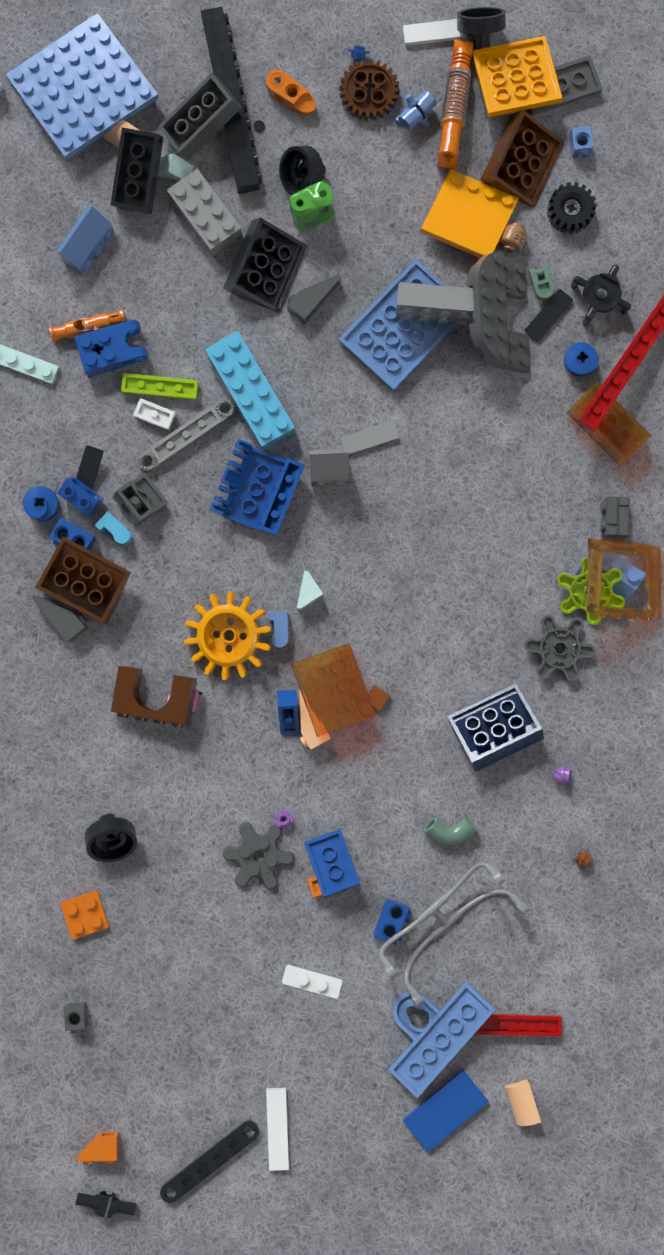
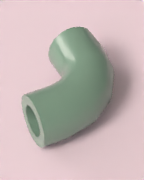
[423,817,478,846]

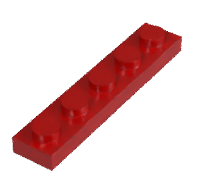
[474,1014,562,1037]

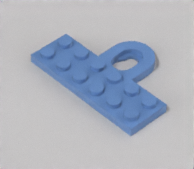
[388,981,496,1098]

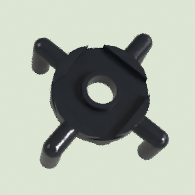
[570,265,631,326]

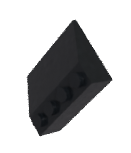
[223,217,307,313]

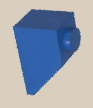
[277,690,300,735]

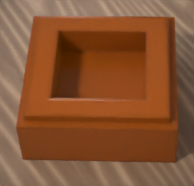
[364,685,390,711]

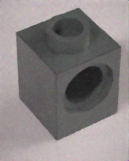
[63,1002,88,1033]

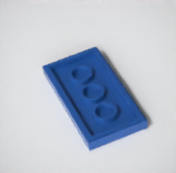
[403,1069,489,1152]

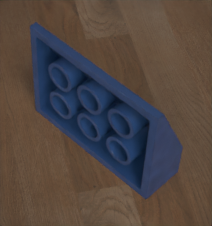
[447,684,544,772]

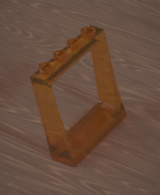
[587,538,661,621]

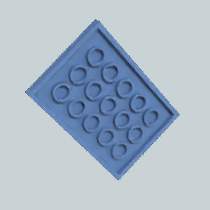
[338,259,458,392]

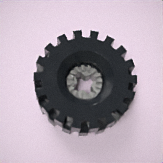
[547,182,597,234]

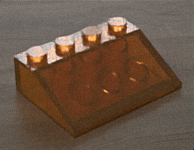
[291,643,376,737]

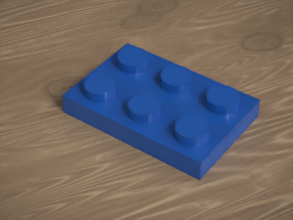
[304,829,361,898]

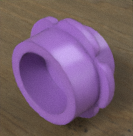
[275,810,293,829]

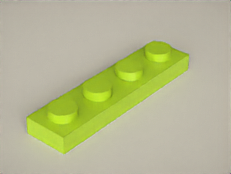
[121,373,199,401]

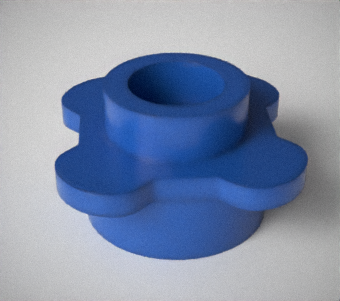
[348,45,370,60]

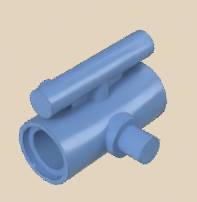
[395,91,437,131]

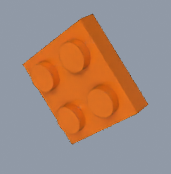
[60,890,110,940]

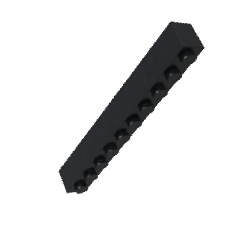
[201,6,262,194]

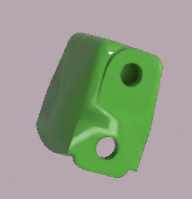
[289,181,334,229]

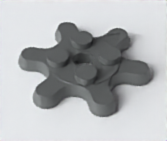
[524,615,596,682]
[222,822,295,890]

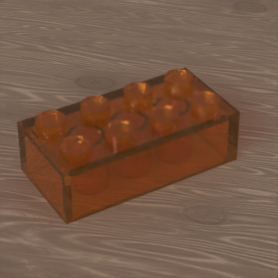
[567,381,652,466]

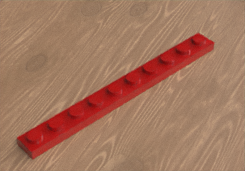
[577,295,664,433]

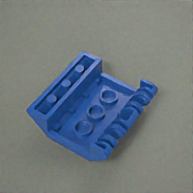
[209,439,305,536]

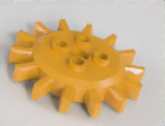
[184,591,273,680]

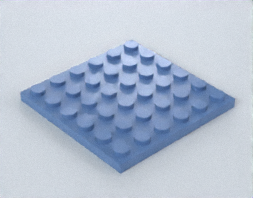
[6,13,159,160]

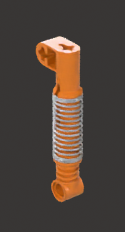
[437,39,473,169]

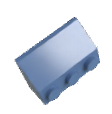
[57,204,114,275]
[574,543,646,603]

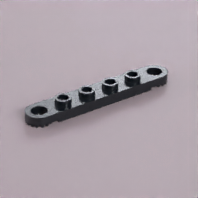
[160,1120,259,1203]

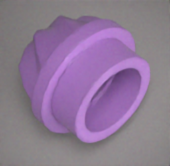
[553,766,572,785]

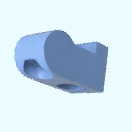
[268,612,289,648]

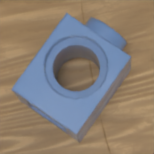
[569,126,593,158]

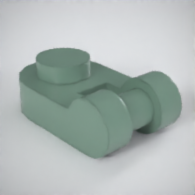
[528,265,554,300]

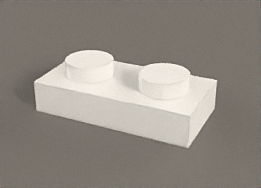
[133,398,176,431]

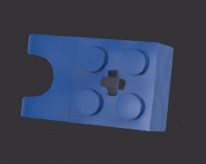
[74,320,149,378]

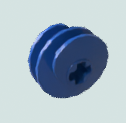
[564,342,599,377]
[23,486,59,522]

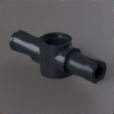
[75,1191,136,1218]

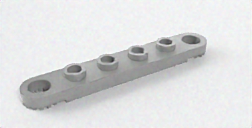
[137,398,235,472]

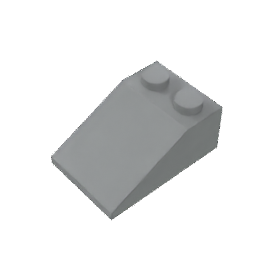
[309,449,349,487]

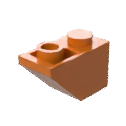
[77,1132,119,1164]

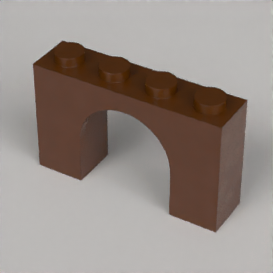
[111,666,198,728]

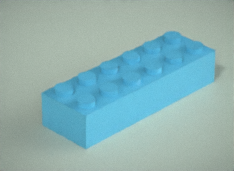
[205,331,296,451]

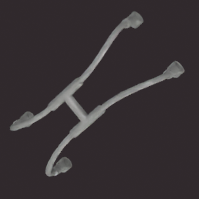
[379,862,530,1006]

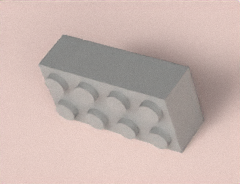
[167,169,242,257]
[396,282,474,325]

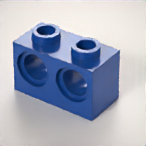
[57,476,104,516]
[49,517,97,550]
[373,898,411,945]

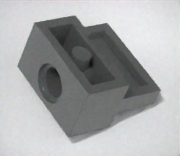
[113,473,168,527]

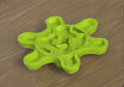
[557,557,625,625]

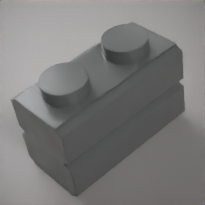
[600,497,630,538]

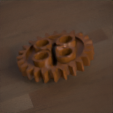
[339,59,400,121]

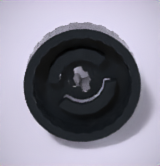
[457,7,506,50]
[279,145,326,196]
[85,813,137,862]

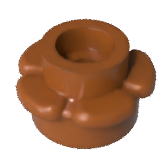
[575,850,592,869]

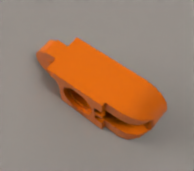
[266,70,316,116]

